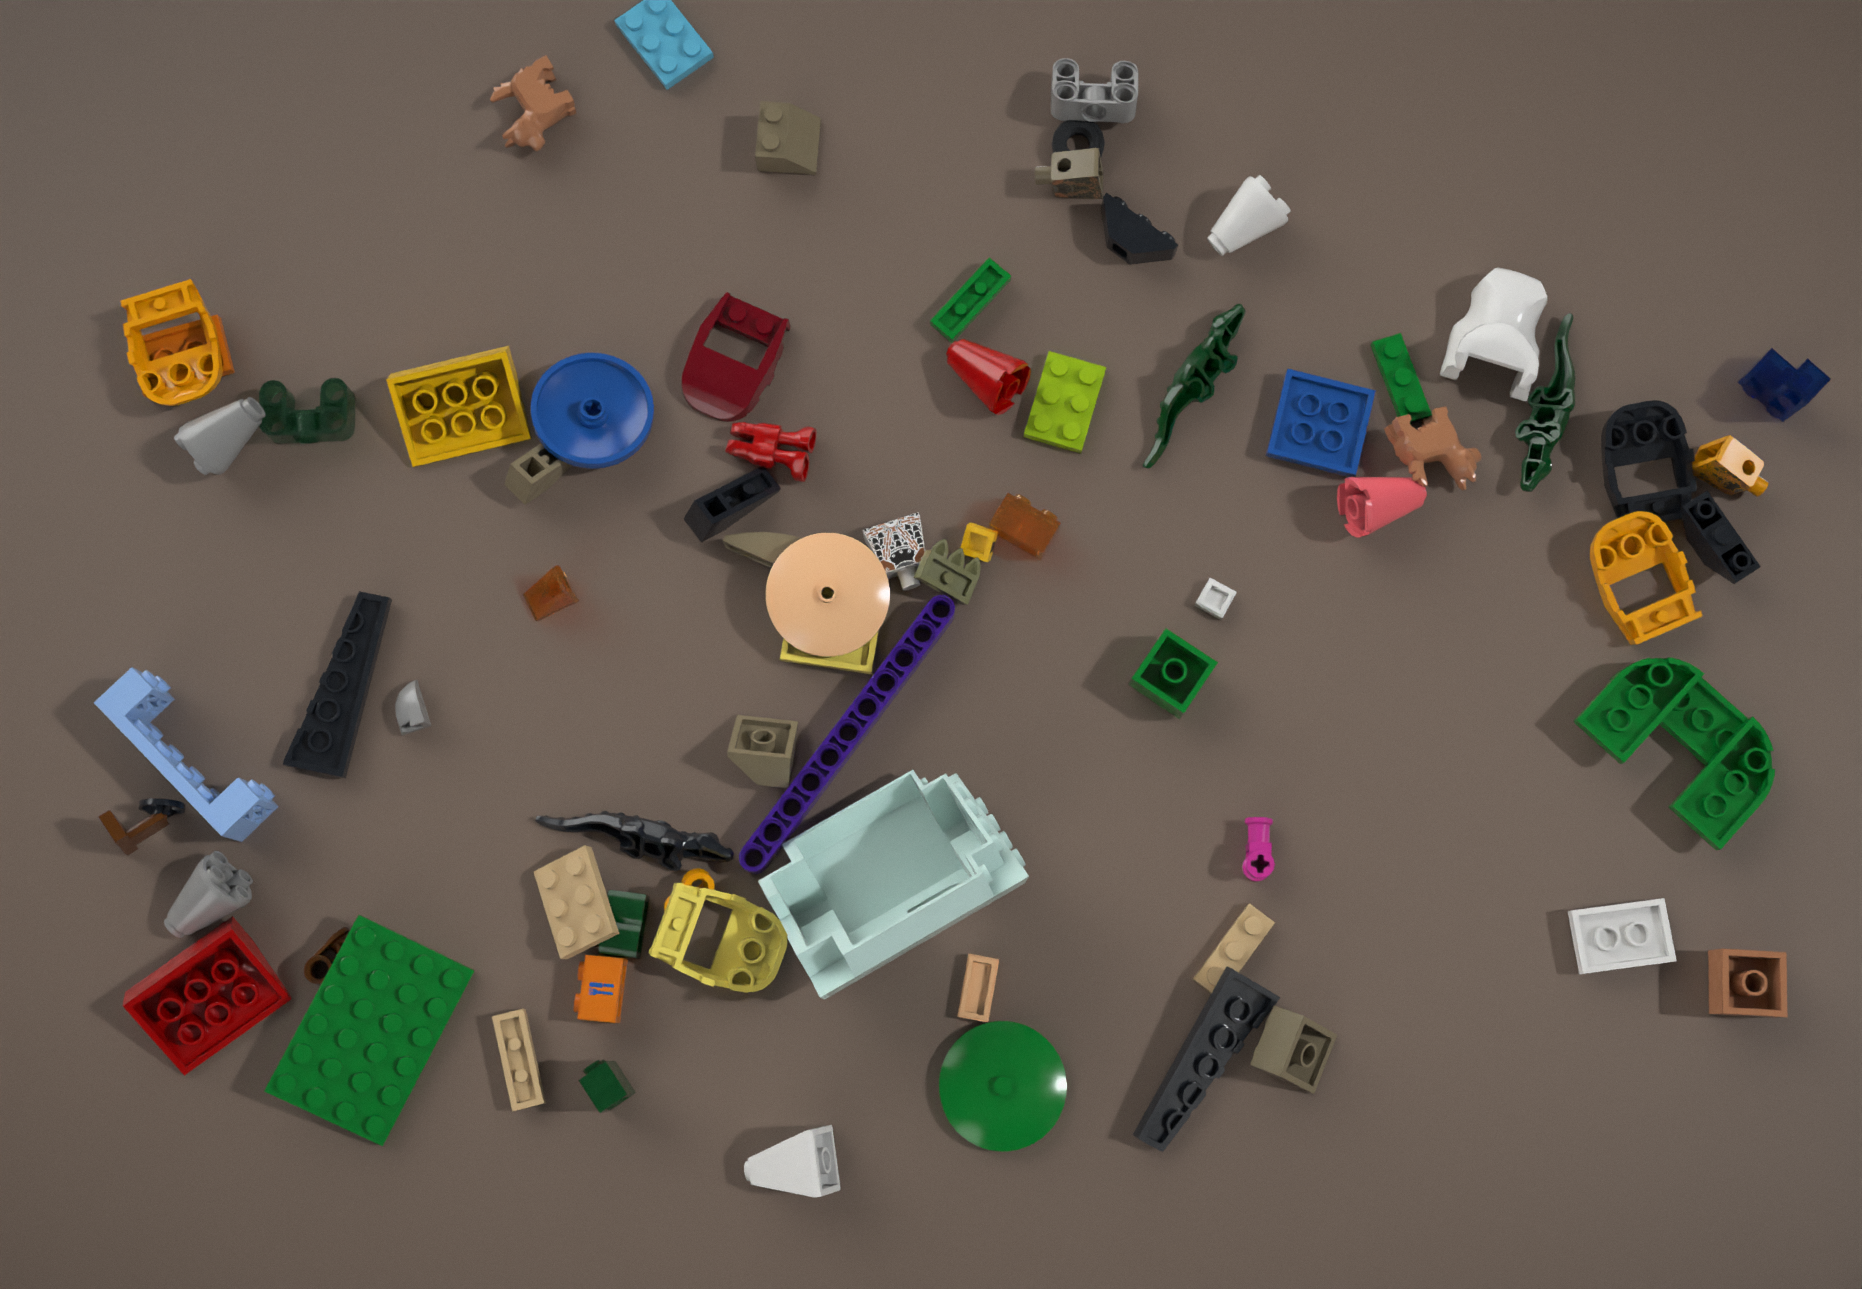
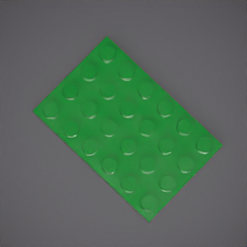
[264,914,474,1146]

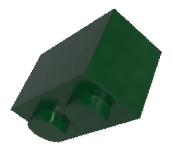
[578,1059,636,1113]

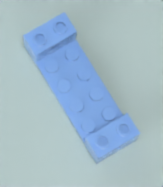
[94,667,279,842]

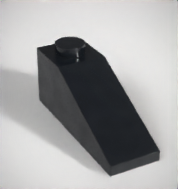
[684,466,781,543]

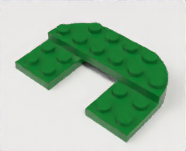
[1573,657,1775,851]

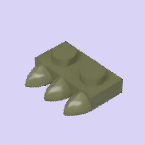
[914,539,981,605]

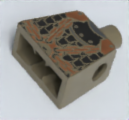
[1035,148,1104,199]

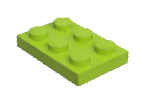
[1023,351,1106,454]

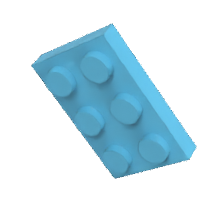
[614,0,714,90]

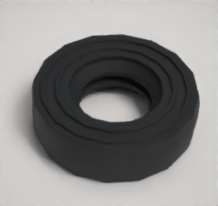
[1052,120,1105,157]

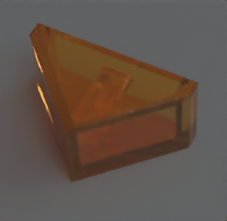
[523,565,579,621]

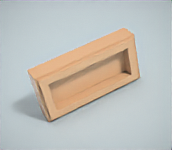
[957,954,999,1023]

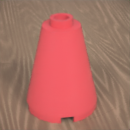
[1337,477,1427,538]

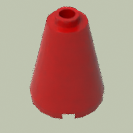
[946,339,1031,415]

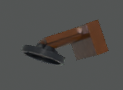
[98,798,186,856]

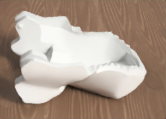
[1440,267,1547,402]

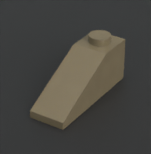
[504,444,573,505]

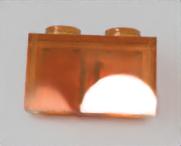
[989,493,1061,561]

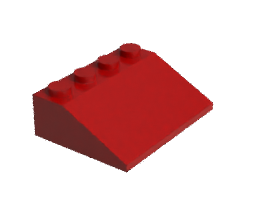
[122,916,292,1076]

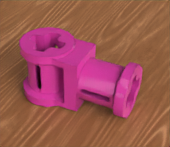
[1242,817,1275,882]

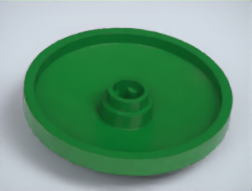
[939,1021,1067,1152]

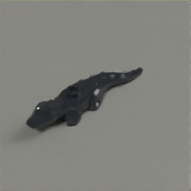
[535,811,734,871]

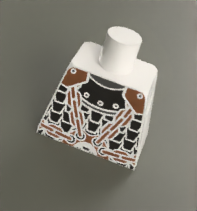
[863,512,925,590]

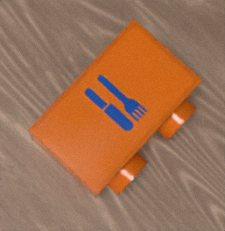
[573,955,628,1023]

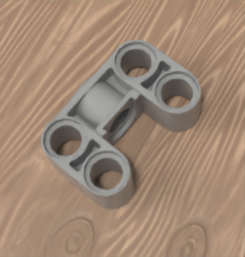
[1051,58,1138,123]

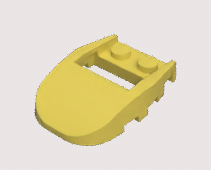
[648,883,787,993]

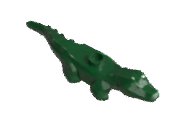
[1143,304,1246,468]
[1515,313,1576,492]

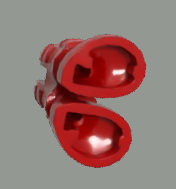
[725,422,817,482]

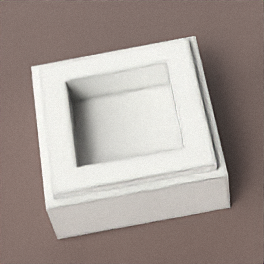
[1194,578,1237,620]

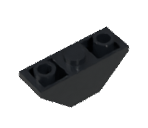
[1101,193,1178,265]
[1680,490,1761,584]

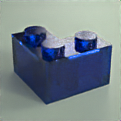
[1738,348,1831,422]

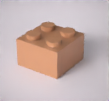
[1708,948,1788,1018]

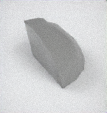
[395,680,431,736]

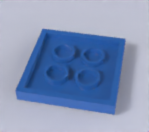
[1266,369,1376,477]

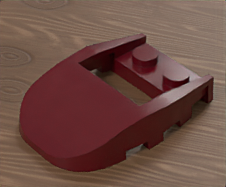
[681,292,791,422]

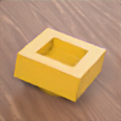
[960,522,998,562]

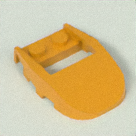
[120,279,223,406]
[1590,511,1702,645]

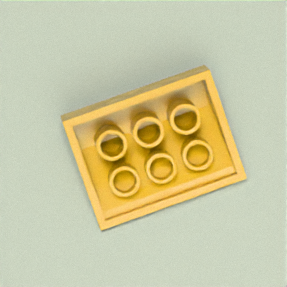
[386,346,531,467]

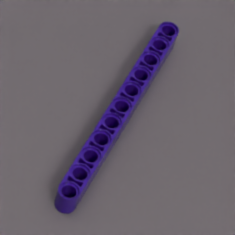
[739,595,955,874]

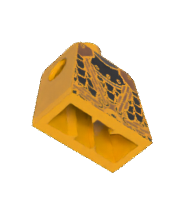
[1692,435,1769,497]

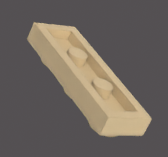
[1192,903,1275,993]
[492,1008,546,1111]

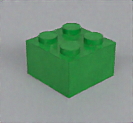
[1128,628,1218,719]

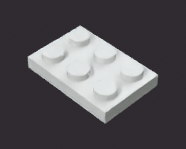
[1568,898,1677,974]

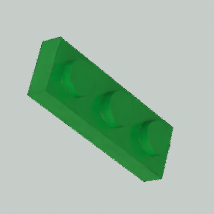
[930,257,1012,343]
[1370,333,1432,424]

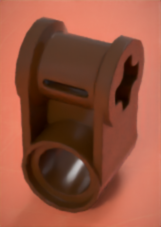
[304,927,350,985]

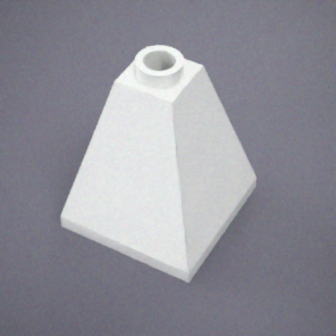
[744,1125,841,1198]

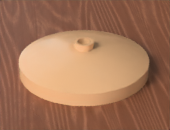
[766,533,890,657]

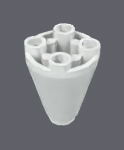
[1207,175,1291,256]

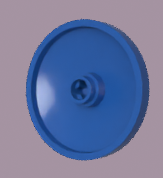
[531,353,654,469]

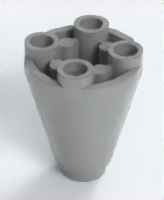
[174,397,265,475]
[164,851,253,938]

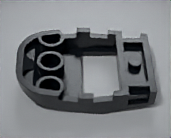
[1601,400,1697,522]

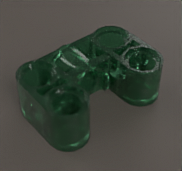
[259,378,355,444]

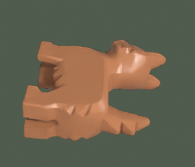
[490,55,576,151]
[1384,406,1482,491]

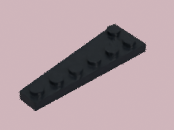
[283,591,392,778]
[1133,966,1280,1152]

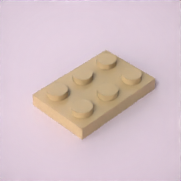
[534,845,619,960]

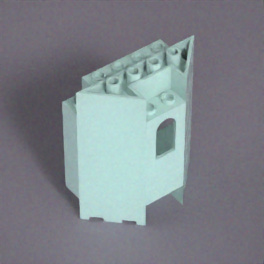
[758,770,1029,1000]

